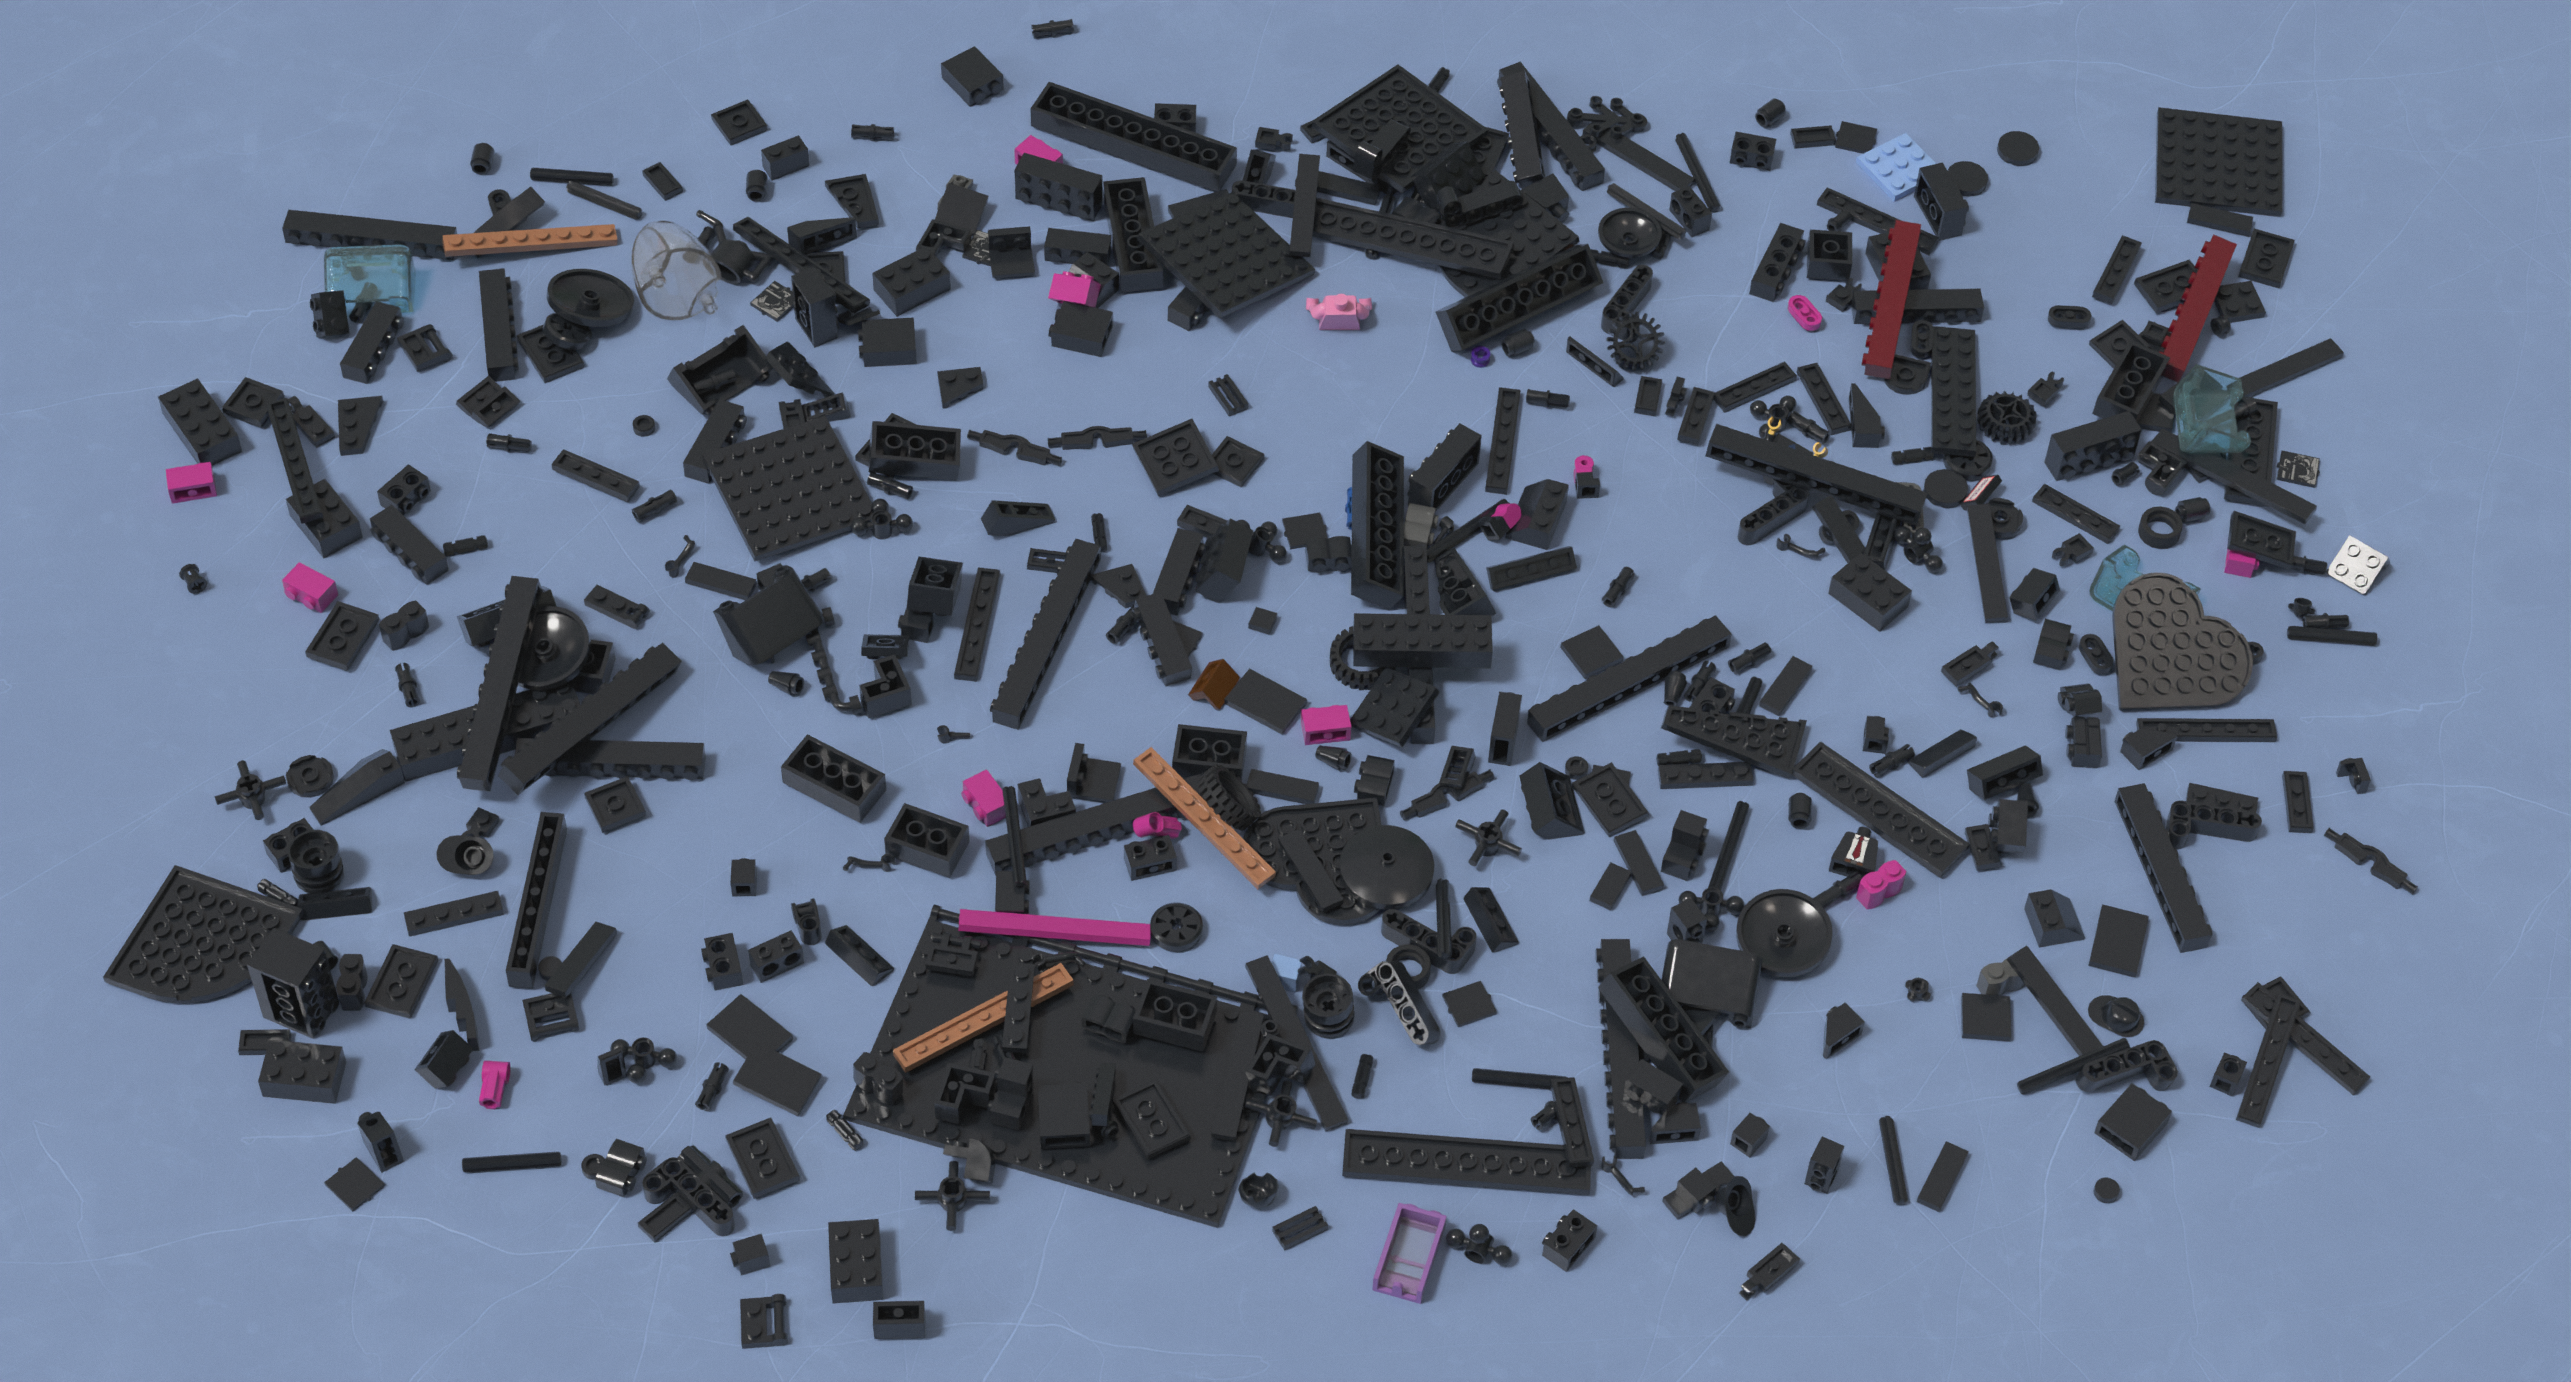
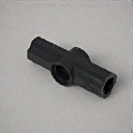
[677,1145,743,1208]

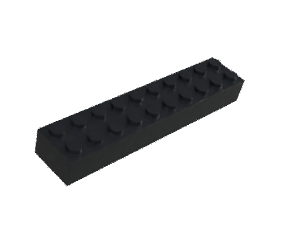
[1030,82,1237,192]

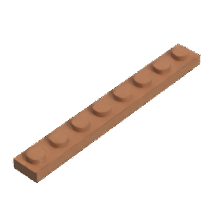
[443,224,617,257]
[1133,747,1276,890]
[893,963,1074,1073]

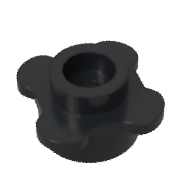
[2288,598,2315,617]
[1905,978,1931,1001]

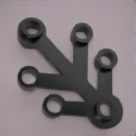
[1566,96,1647,139]

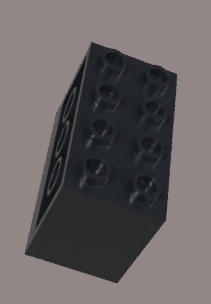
[247,928,339,1039]

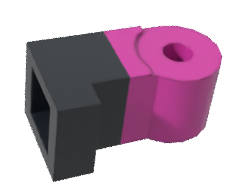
[1573,455,1600,499]
[1477,503,1521,540]

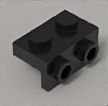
[310,290,349,337]

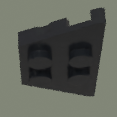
[765,342,835,398]

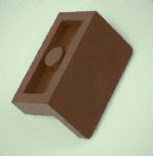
[1188,659,1240,710]

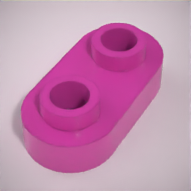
[1788,295,1822,331]

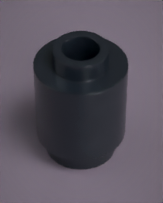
[1755,98,1786,127]
[470,143,495,175]
[746,170,768,201]
[1501,329,1535,356]
[2175,497,2210,523]
[1788,793,1812,829]

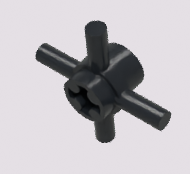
[214,760,286,820]
[1455,809,1522,866]
[1244,1081,1317,1147]
[915,1161,990,1231]

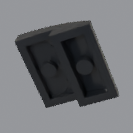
[935,183,989,236]
[456,376,520,428]

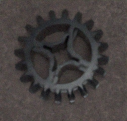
[1606,312,1665,371]
[1977,390,2037,444]

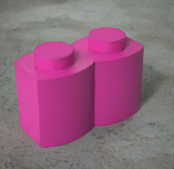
[1856,860,1907,909]

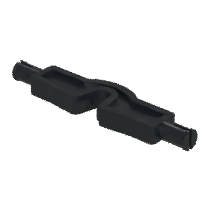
[1047,426,1147,450]
[967,430,1062,466]
[1400,769,1494,820]
[2324,827,2418,895]

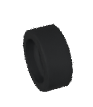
[2138,506,2183,549]
[1386,944,1431,991]

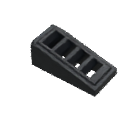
[802,392,851,422]
[1439,746,1476,788]
[597,1047,627,1086]

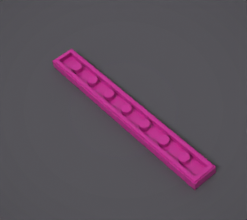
[958,909,1150,946]

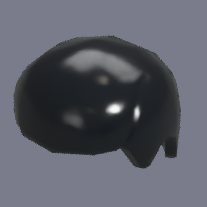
[1238,1172,1279,1208]

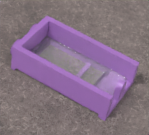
[1372,1203,1447,1304]

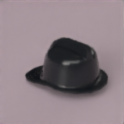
[436,835,494,875]
[2088,995,2144,1037]
[1716,1176,1755,1236]

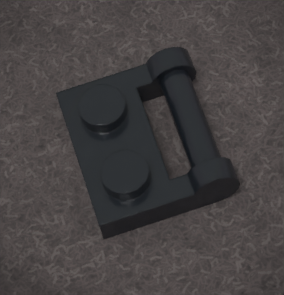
[397,324,453,372]
[522,993,579,1041]
[740,1294,788,1349]

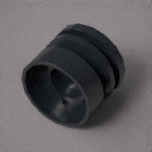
[288,830,344,894]
[1302,973,1355,1038]

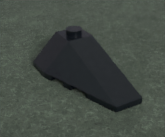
[1435,548,1496,616]
[309,749,405,826]

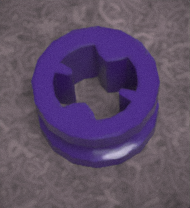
[1471,346,1490,368]

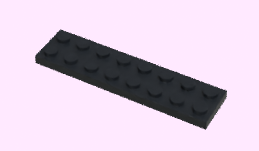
[1931,326,1976,457]
[1792,741,1970,878]

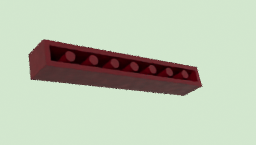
[1861,220,1921,379]
[2159,234,2237,382]

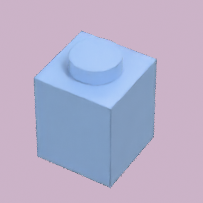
[1271,954,1302,993]

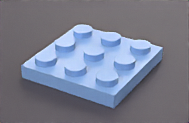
[1856,133,1936,201]

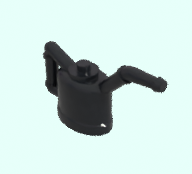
[696,210,773,284]

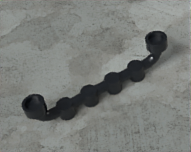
[806,607,863,715]

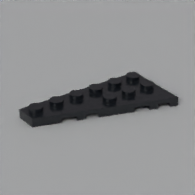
[1661,706,1807,779]

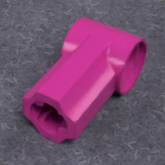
[1133,812,1182,839]
[479,1060,511,1109]

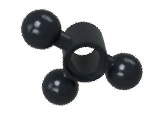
[1750,395,1797,439]
[851,499,913,540]
[1237,520,1287,563]
[1894,526,1943,573]
[1678,887,1745,932]
[610,1037,677,1084]
[1446,1224,1513,1265]

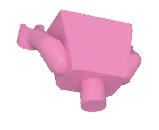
[1306,294,1372,330]

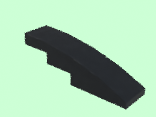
[474,186,545,259]
[444,958,480,1051]

